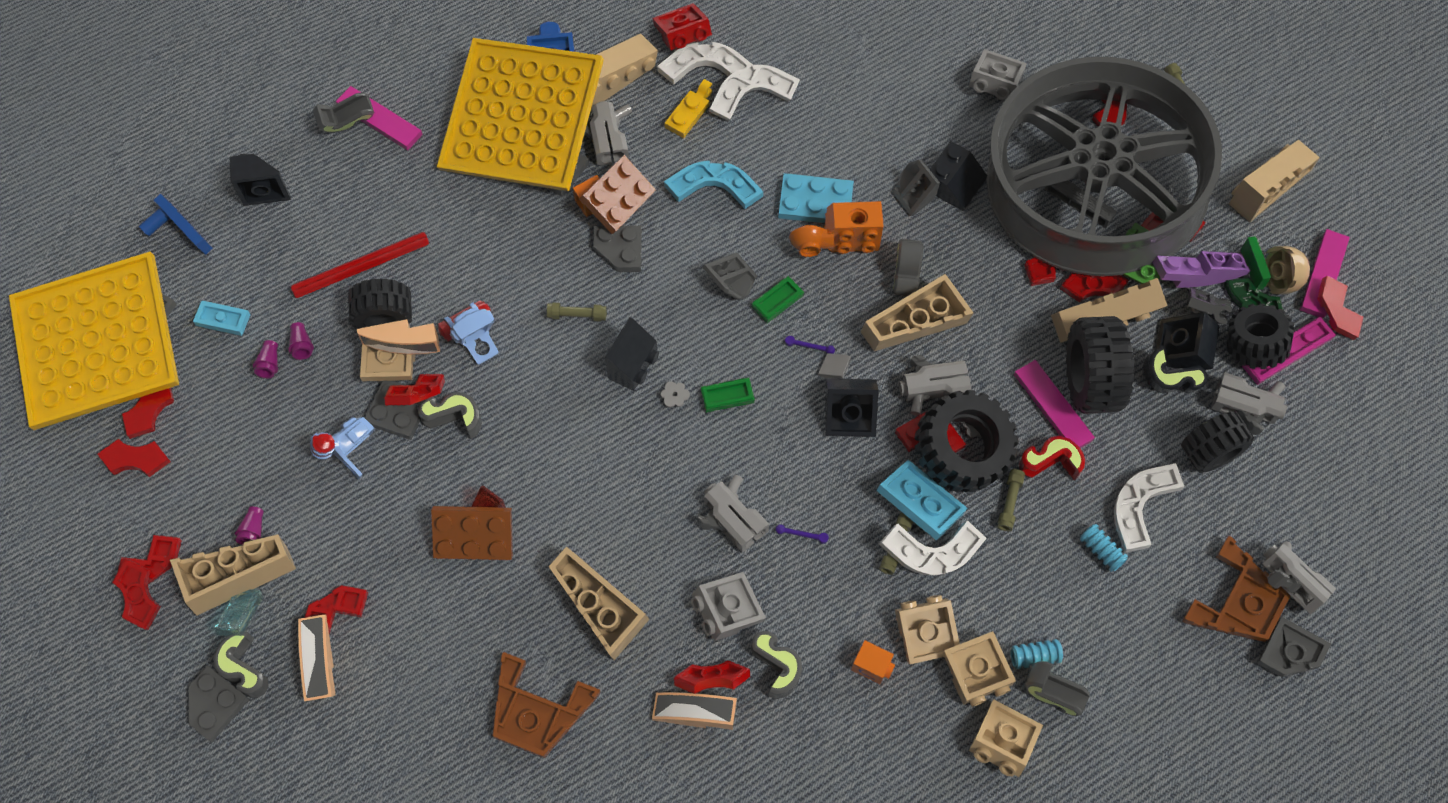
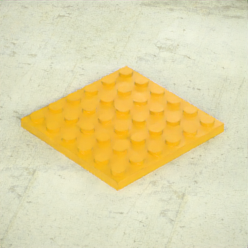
[437,38,604,191]
[9,251,179,430]

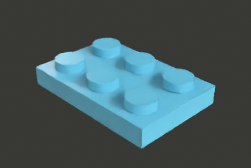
[778,173,854,223]
[876,460,968,540]

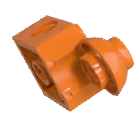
[789,201,884,257]

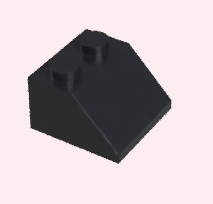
[930,141,988,211]
[229,154,291,206]
[1156,312,1220,370]
[605,317,659,391]
[825,378,879,437]

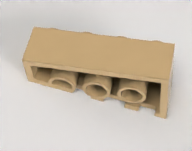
[591,34,658,110]
[1229,140,1320,222]
[861,274,973,352]
[1051,278,1168,343]
[170,535,296,616]
[549,546,649,660]

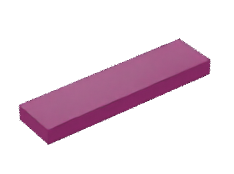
[336,86,423,150]
[1300,229,1350,319]
[1242,317,1336,385]
[1014,360,1095,448]

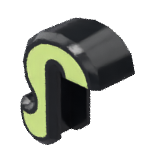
[1144,346,1208,393]

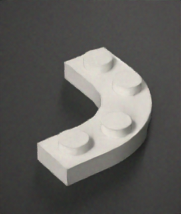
[657,42,753,85]
[709,65,800,121]
[1114,463,1184,553]
[879,521,986,575]

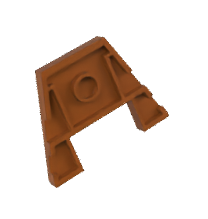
[1182,536,1290,642]
[493,652,600,758]

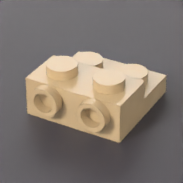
[360,344,416,381]
[895,595,960,664]
[943,631,1016,707]
[969,699,1043,777]

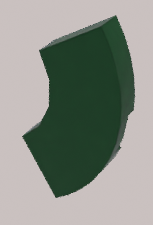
[1224,278,1283,310]

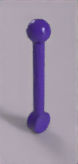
[785,336,835,354]
[775,524,829,544]

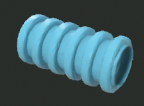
[1080,524,1128,572]
[1010,639,1063,669]

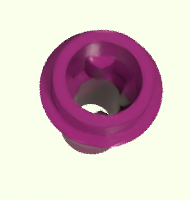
[289,322,314,360]
[253,340,278,379]
[235,506,264,546]

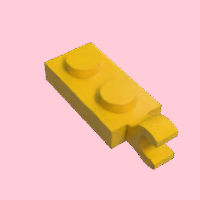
[664,79,712,138]

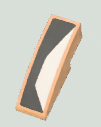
[357,319,440,354]
[298,614,336,701]
[652,692,737,730]

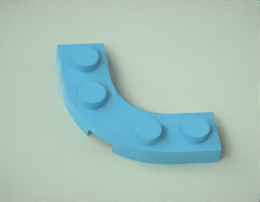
[664,161,763,209]

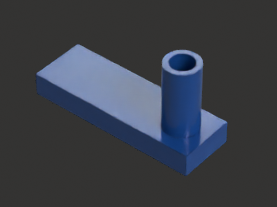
[139,194,213,254]

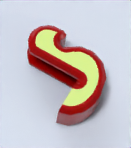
[1019,436,1085,480]

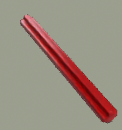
[291,232,429,298]

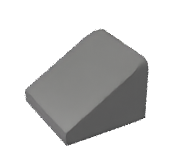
[818,353,851,379]

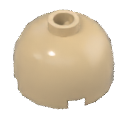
[1265,246,1310,294]

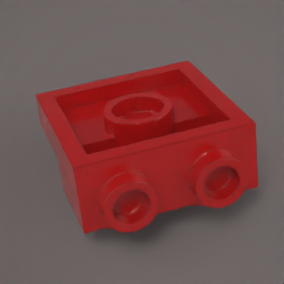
[652,3,712,50]

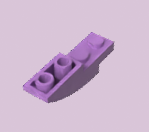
[1152,251,1250,288]

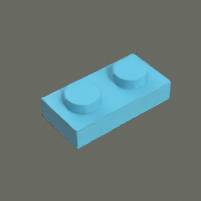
[193,301,250,336]

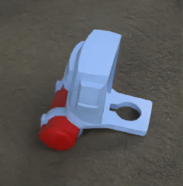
[438,300,498,365]
[310,417,374,479]

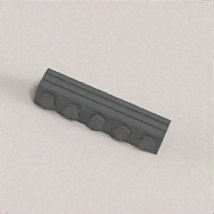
[1044,181,1117,228]

